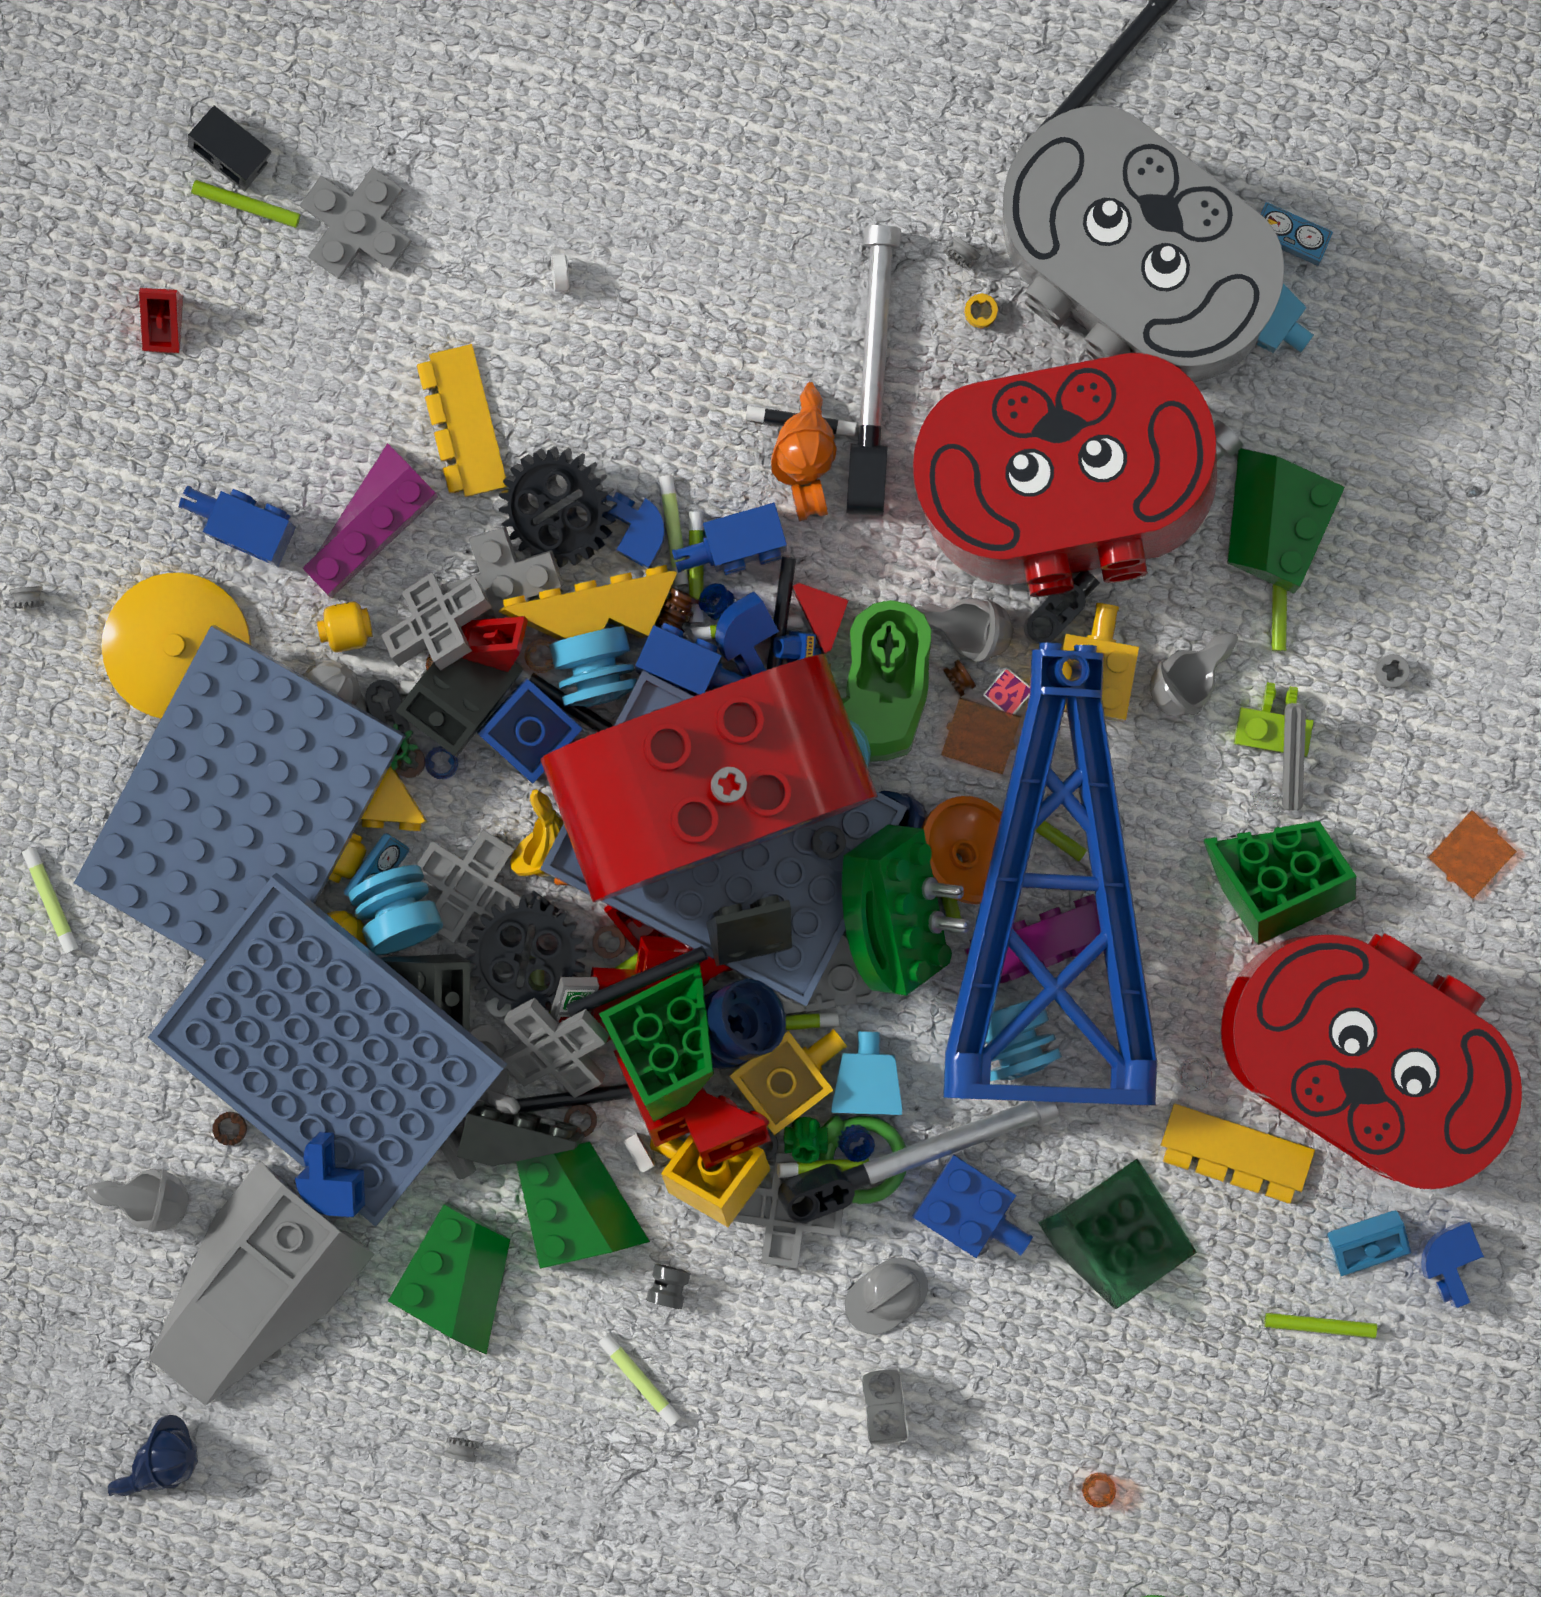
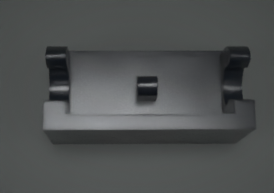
[188,105,271,192]

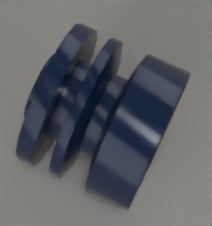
[704,978,786,1070]

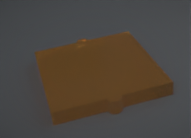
[941,697,1021,775]
[1427,810,1517,899]

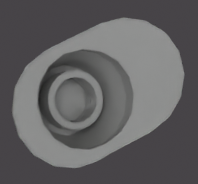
[845,1258,928,1334]

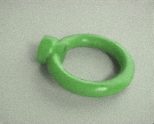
[819,1114,906,1204]

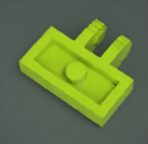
[1234,682,1314,757]

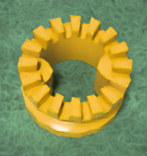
[964,293,998,329]

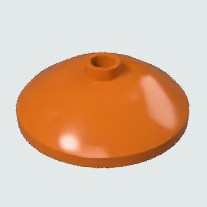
[921,796,1002,905]

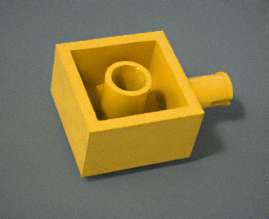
[1062,603,1139,722]
[729,1028,847,1135]
[650,1135,771,1227]

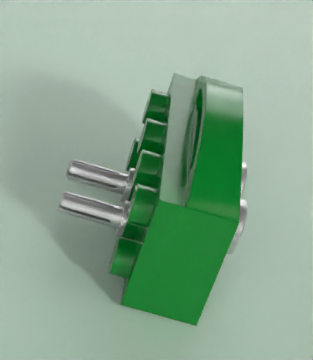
[842,824,971,996]

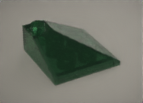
[1038,1158,1197,1309]

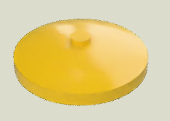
[102,573,251,719]

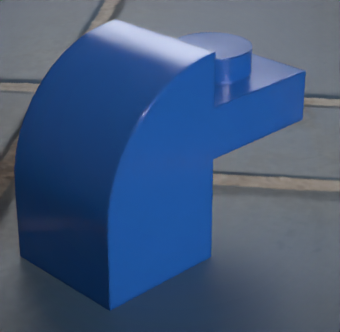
[606,492,665,569]
[715,592,779,677]
[295,1132,365,1217]
[1421,1220,1484,1308]

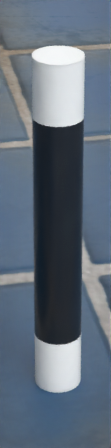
[745,406,857,437]

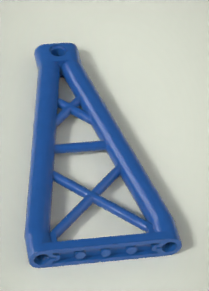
[943,642,1157,1105]

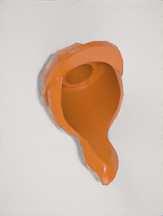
[771,382,837,485]

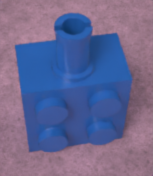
[178,486,296,568]
[672,502,787,576]
[635,623,745,696]
[477,678,583,784]
[912,1154,1033,1258]

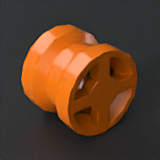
[791,479,828,522]

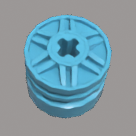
[549,626,637,707]
[348,865,443,955]
[985,999,1062,1081]

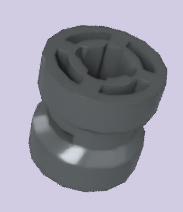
[646,1264,691,1309]

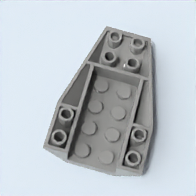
[148,1161,375,1405]

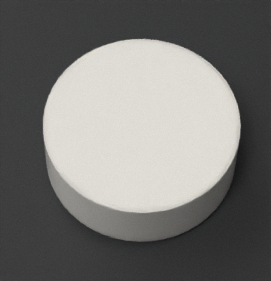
[551,254,569,292]

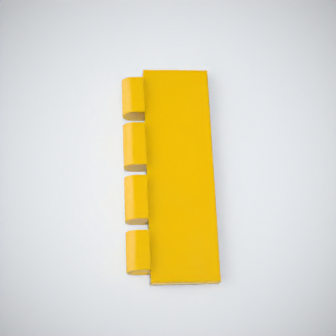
[417,344,507,497]
[1160,1103,1315,1204]

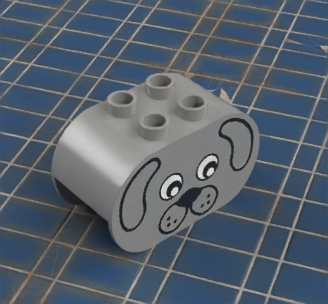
[1003,106,1284,382]

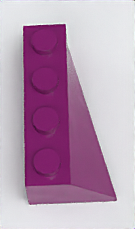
[302,443,438,598]
[964,894,1101,984]

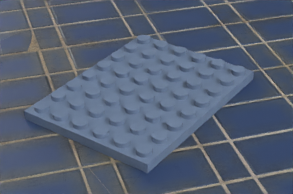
[74,625,406,961]
[540,670,908,1007]
[148,873,507,1227]

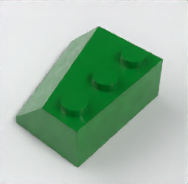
[1227,448,1345,594]
[1204,821,1356,945]
[599,963,714,1122]
[516,1141,650,1269]
[388,1202,511,1355]

